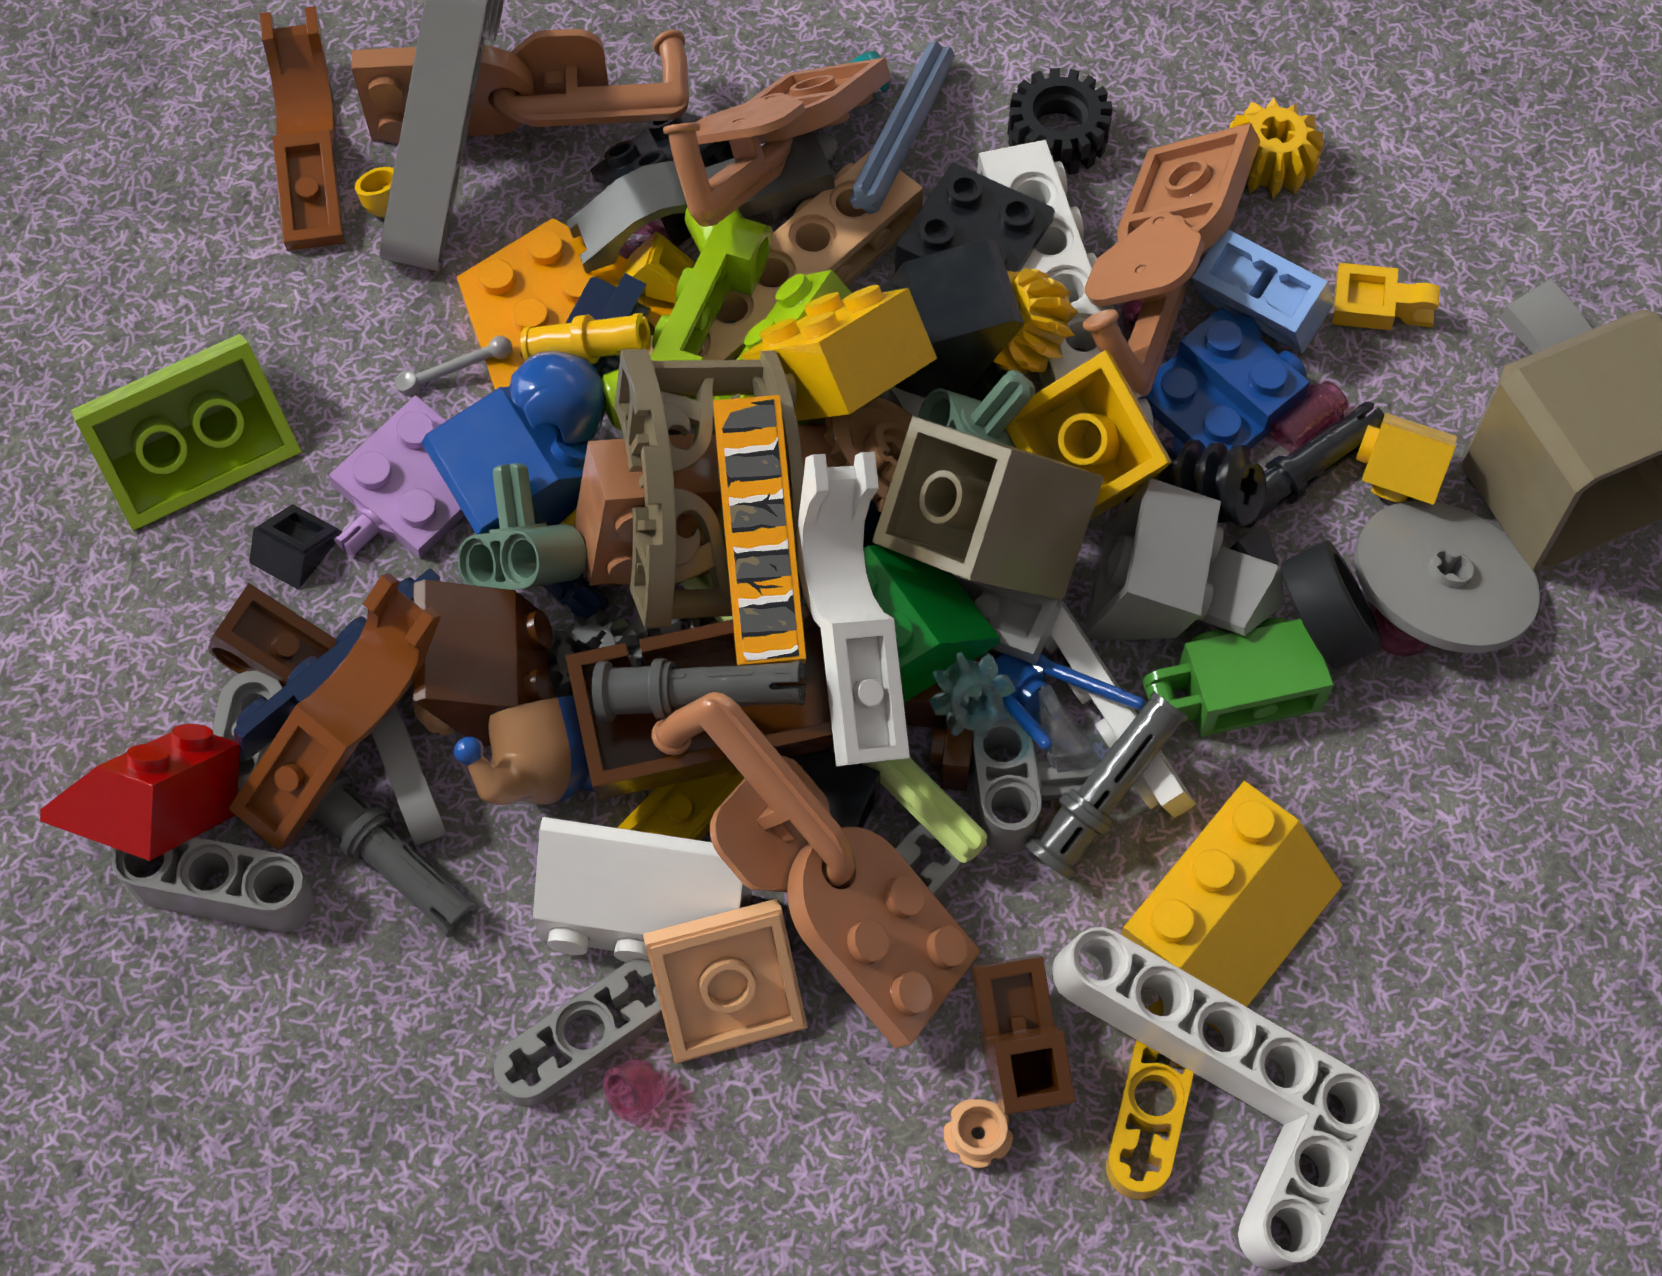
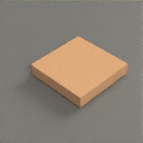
[643,898,808,1064]

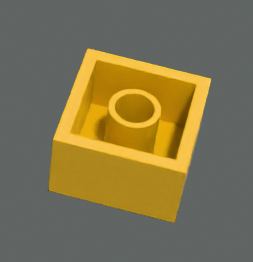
[741,285,937,421]

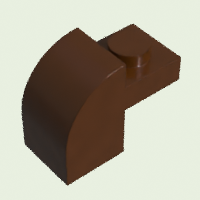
[971,955,1076,1115]

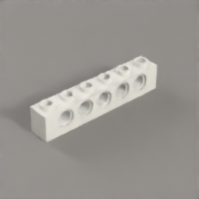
[977,140,1154,428]

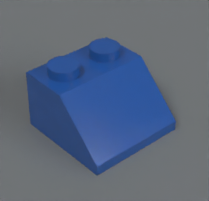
[421,386,588,535]

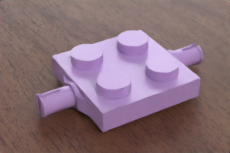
[329,395,465,559]

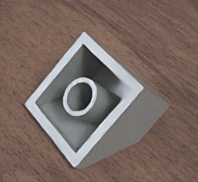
[1084,478,1223,641]

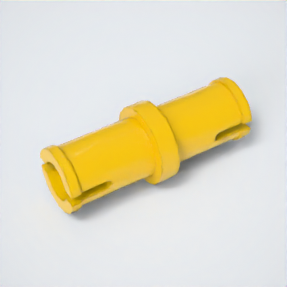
[520,313,651,364]

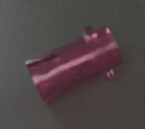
[1269,381,1349,454]

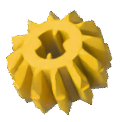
[1229,97,1324,199]
[993,268,1078,374]

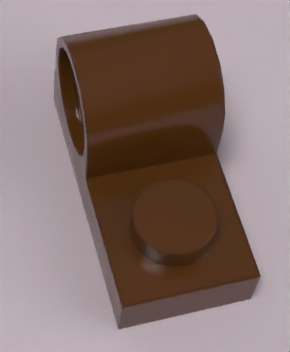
[208,583,337,687]

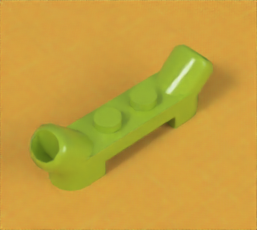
[601,207,773,430]

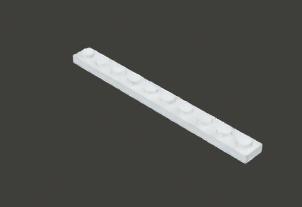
[882,387,1197,818]

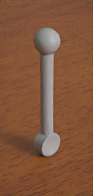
[395,335,512,396]

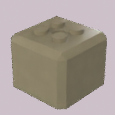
[1461,309,1662,573]

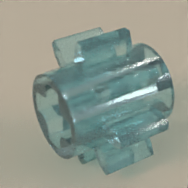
[929,652,1015,738]

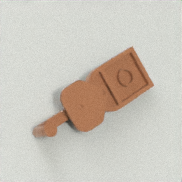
[351,29,689,143]
[663,57,891,227]
[1083,123,1260,398]
[651,692,981,1048]

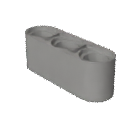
[112,837,316,932]

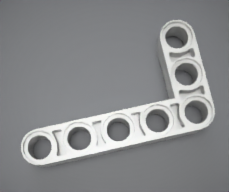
[1052,927,1380,1270]

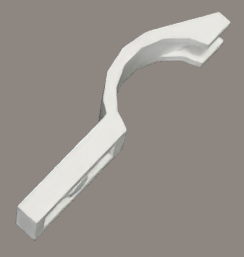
[797,452,910,766]

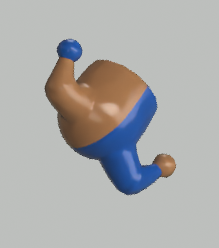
[454,696,595,805]

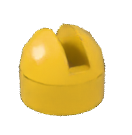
[355,167,394,218]

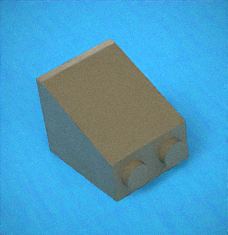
[872,416,1104,600]

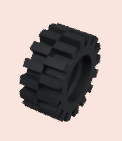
[1007,68,1113,175]

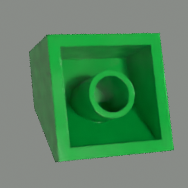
[863,545,1000,703]

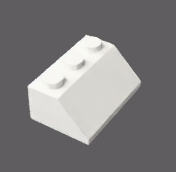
[533,817,752,963]

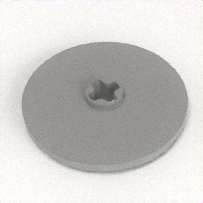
[1354,501,1540,653]

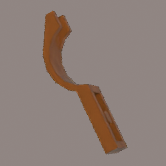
[259,6,345,251]
[228,573,441,850]

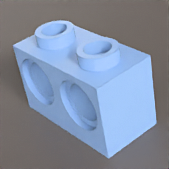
[1192,229,1334,354]

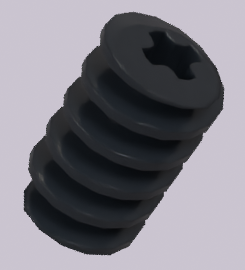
[1126,437,1267,526]

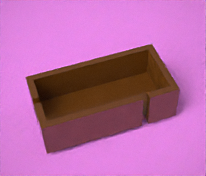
[565,603,834,800]

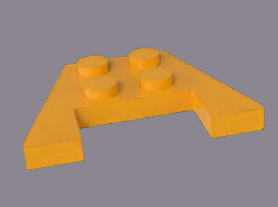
[457,218,675,391]

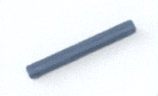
[849,41,955,214]

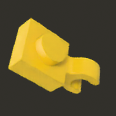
[1332,263,1440,330]

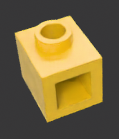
[1355,412,1457,505]

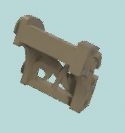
[615,349,804,628]

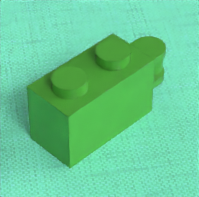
[1142,617,1333,737]

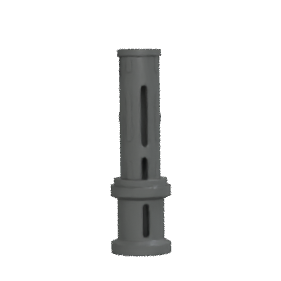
[592,658,806,722]
[1024,691,1188,881]
[308,771,478,938]

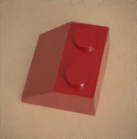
[40,724,240,861]

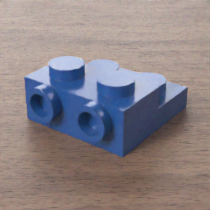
[1138,307,1310,451]

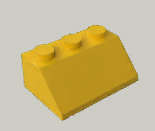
[1121,781,1342,1035]

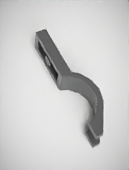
[567,131,835,273]

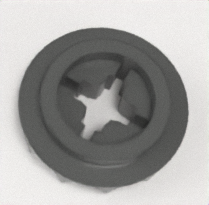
[548,609,642,697]

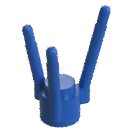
[982,653,1146,760]

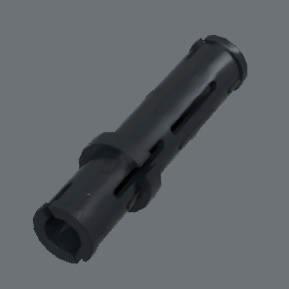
[1243,401,1384,528]

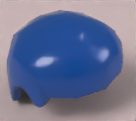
[509,351,606,444]

